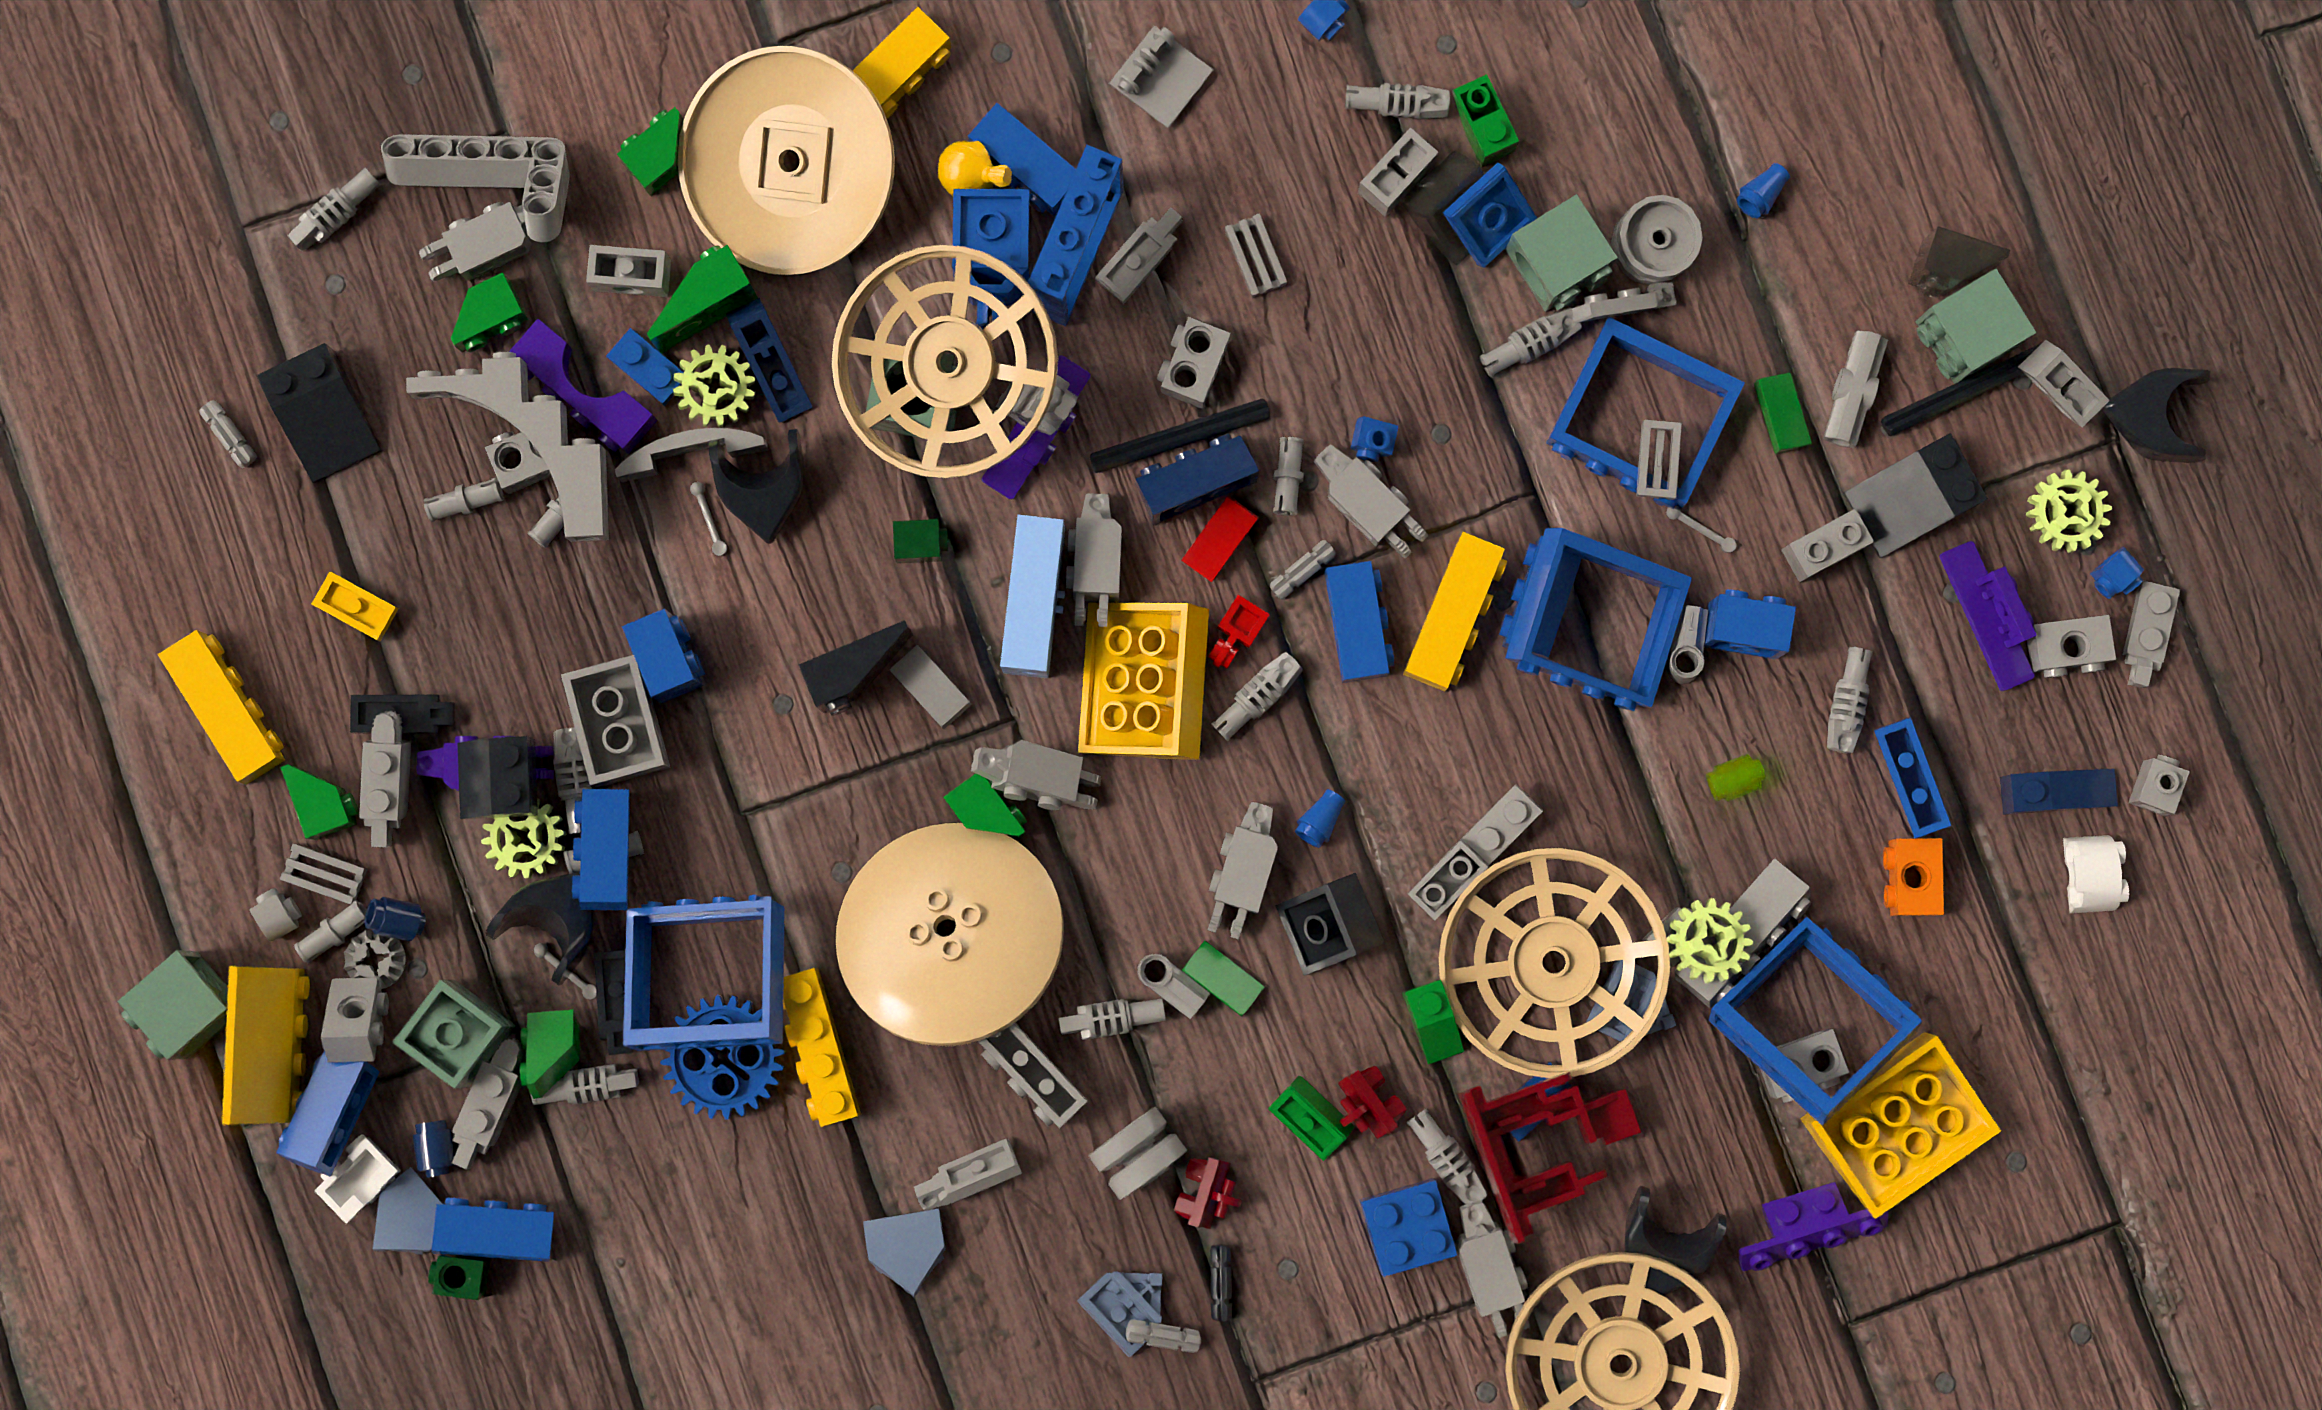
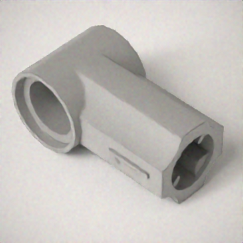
[1666,605,1708,684]
[1137,954,1210,1019]

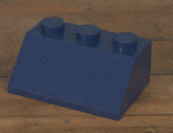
[1136,434,1259,525]

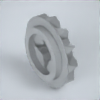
[344,929,406,989]

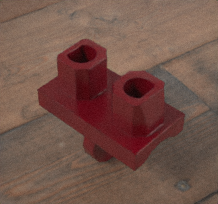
[1338,1065,1407,1139]
[1174,1158,1242,1229]

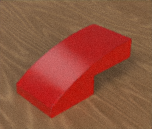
[1181,496,1259,582]

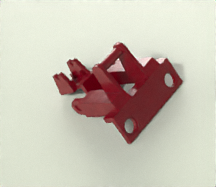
[1458,1072,1641,1243]

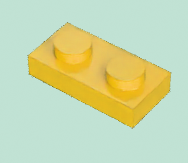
[311,571,398,641]

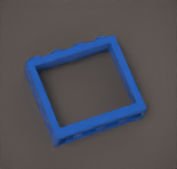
[1028,145,1124,327]
[1546,317,1745,510]
[1505,528,1692,711]
[623,895,785,1051]
[1708,917,1922,1126]

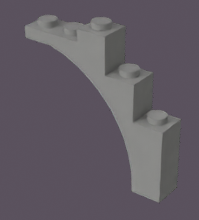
[406,352,609,542]

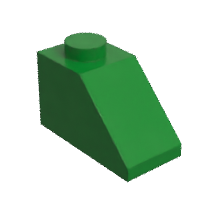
[280,764,359,840]
[1402,979,1464,1065]

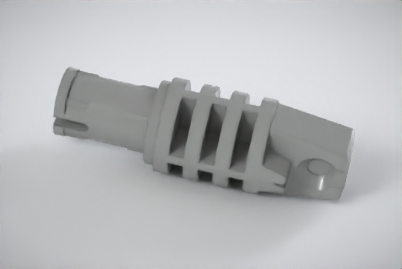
[1345,83,1450,119]
[288,168,381,251]
[1479,308,1582,377]
[1827,647,1873,754]
[1211,652,1303,741]
[553,727,592,834]
[1059,998,1166,1040]
[531,1064,639,1105]
[1407,1109,1489,1204]

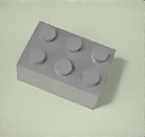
[561,655,670,788]

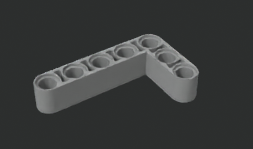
[381,135,570,242]

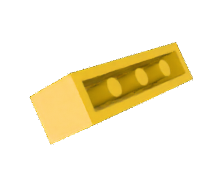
[853,7,952,119]
[1403,532,1507,692]
[158,630,285,784]

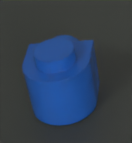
[1298,0,1350,41]
[1350,416,1399,462]
[2090,547,2144,599]

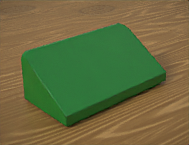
[1754,373,1812,455]
[1182,940,1264,1017]
[1268,1076,1354,1161]

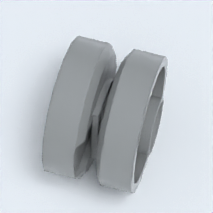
[1611,195,1703,285]
[1088,1106,1187,1200]

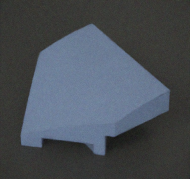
[1586,960,1676,1042]
[372,1167,442,1255]
[863,1209,946,1297]
[1077,1272,1162,1357]

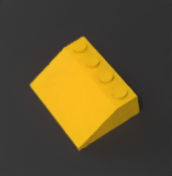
[1078,603,1209,760]
[222,966,310,1124]
[1800,1032,2001,1219]

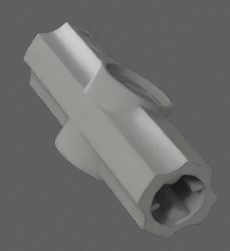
[1823,330,1888,448]

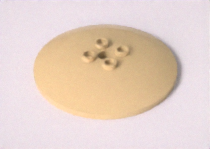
[678,46,895,275]
[836,823,1064,1046]

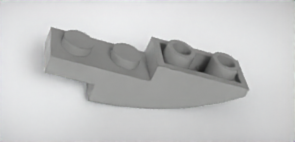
[1408,784,1543,920]

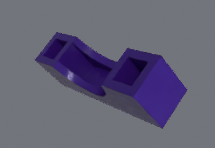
[509,319,658,455]

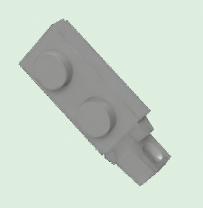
[1095,208,1183,304]
[1572,282,1677,323]
[2123,580,2180,688]
[914,1139,1022,1211]

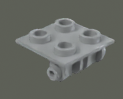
[1109,25,1213,128]

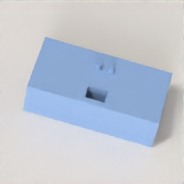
[1000,515,1065,678]

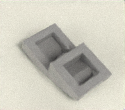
[890,645,972,729]

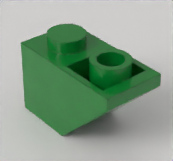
[1452,74,1519,167]
[617,107,684,196]
[451,272,529,352]
[943,773,1027,838]
[520,1010,580,1099]

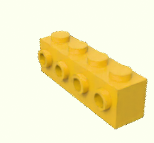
[783,968,861,1127]

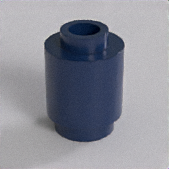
[365,897,426,941]
[413,1120,456,1177]

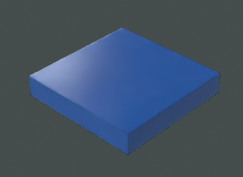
[1443,163,1537,268]

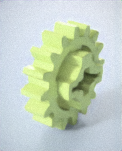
[673,345,755,428]
[2026,469,2112,553]
[481,798,567,879]
[1666,898,1753,984]

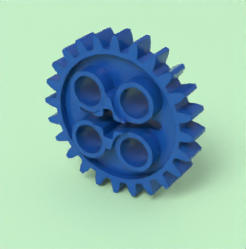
[660,995,786,1120]

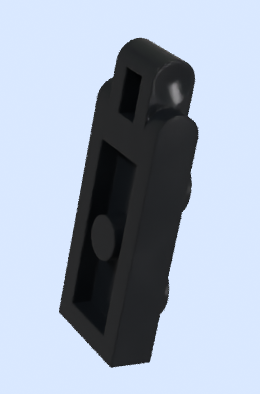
[350,694,455,734]
[594,950,633,1055]

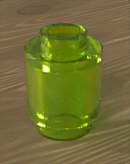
[1706,754,1766,802]

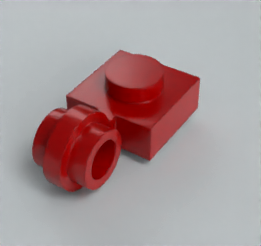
[1208,595,1270,669]

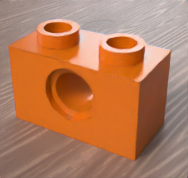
[1883,838,1944,916]

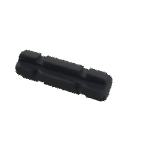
[1210,1245,1232,1321]

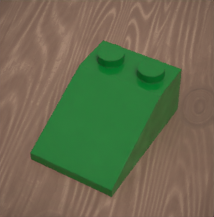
[646,245,758,353]

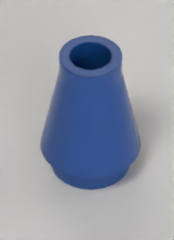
[1736,163,1790,218]
[1295,789,1346,848]

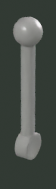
[690,481,728,556]
[1666,505,1736,553]
[534,943,597,999]

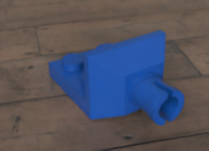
[952,189,1030,329]

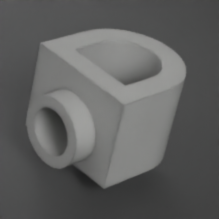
[249,888,302,942]

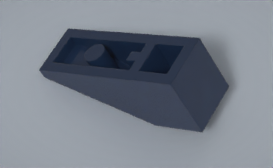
[726,298,812,423]
[2000,769,2118,815]

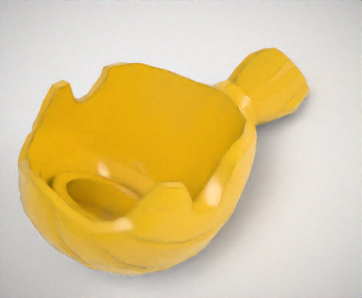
[938,140,1012,196]

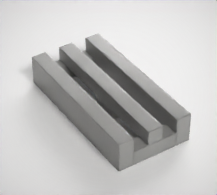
[1224,213,1287,298]
[1636,420,1682,500]
[280,844,367,904]

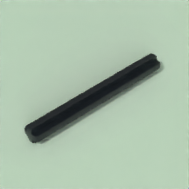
[1881,343,2042,436]
[1090,398,1270,473]

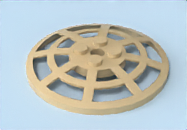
[832,245,1058,478]
[1439,848,1670,1078]
[1505,1252,1740,1410]

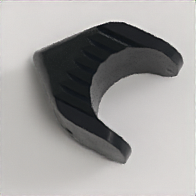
[2102,368,2210,463]
[709,429,804,544]
[485,871,594,986]
[1625,1186,1727,1304]

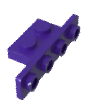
[981,355,1091,500]
[1939,541,2037,691]
[1739,1182,1888,1271]

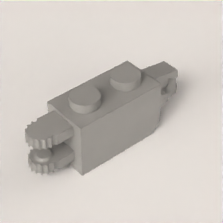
[419,202,532,281]
[995,368,1078,435]
[1314,444,1428,558]
[1066,493,1122,627]
[359,710,411,848]
[971,740,1101,810]
[1208,802,1278,939]
[452,1038,526,1169]
[1455,1200,1530,1338]

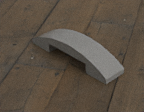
[615,428,769,482]

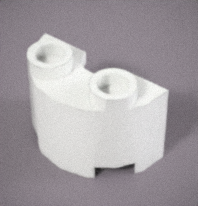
[2063,835,2129,913]
[315,1134,401,1224]

